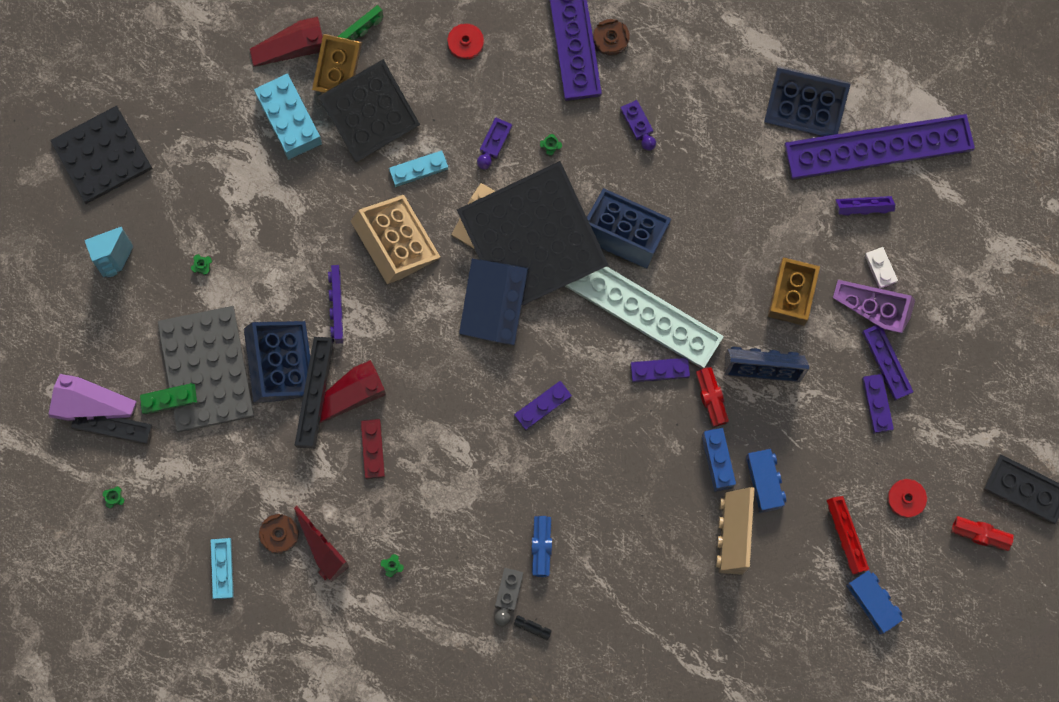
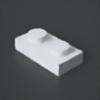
[865,247,898,289]

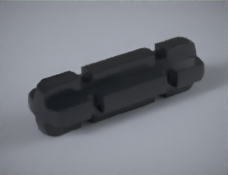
[514,615,552,640]

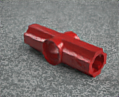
[696,367,729,427]
[951,516,1014,551]

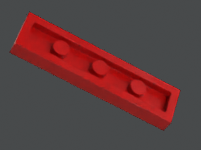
[826,496,870,574]

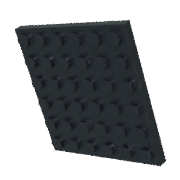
[457,161,609,306]

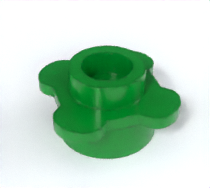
[540,134,562,156]
[191,254,212,275]
[103,486,125,508]
[381,554,404,577]

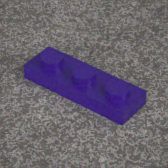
[835,196,895,216]
[630,358,690,383]
[862,374,894,434]
[514,381,572,431]

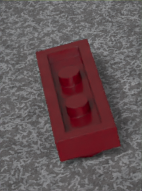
[361,419,385,479]

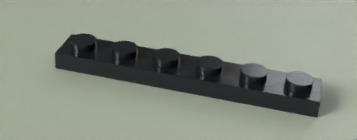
[295,337,334,449]

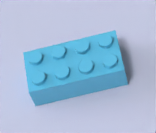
[254,73,322,160]

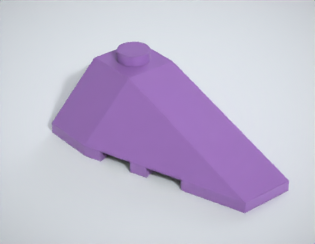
[833,280,915,333]
[49,374,136,420]

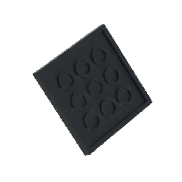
[318,59,420,162]
[50,105,153,204]

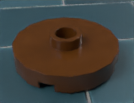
[593,19,630,55]
[259,514,299,554]

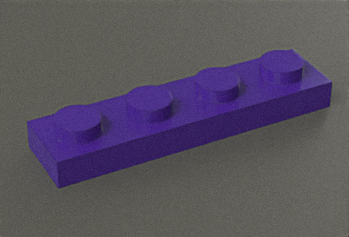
[328,265,344,344]
[862,325,913,401]

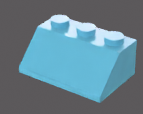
[84,227,133,277]

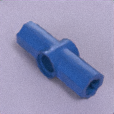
[532,516,552,577]

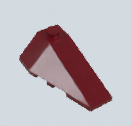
[250,17,323,67]
[320,360,386,423]
[294,506,349,582]

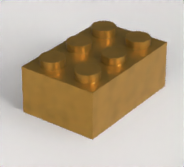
[312,34,362,93]
[768,257,820,326]

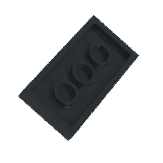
[983,454,1059,524]

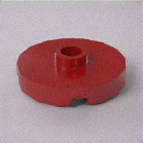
[447,23,484,60]
[887,479,927,518]

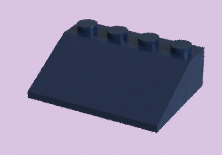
[764,66,851,136]
[587,188,671,269]
[459,258,528,345]
[244,321,310,403]
[724,347,809,382]

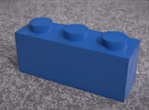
[702,428,736,492]
[746,449,786,513]
[846,570,903,635]

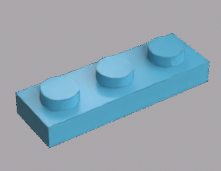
[389,150,448,187]
[211,538,234,599]

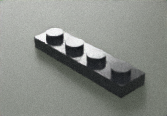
[71,416,153,444]

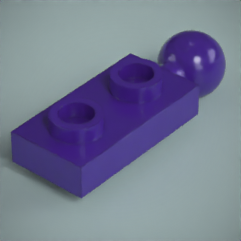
[620,100,656,151]
[477,117,512,169]

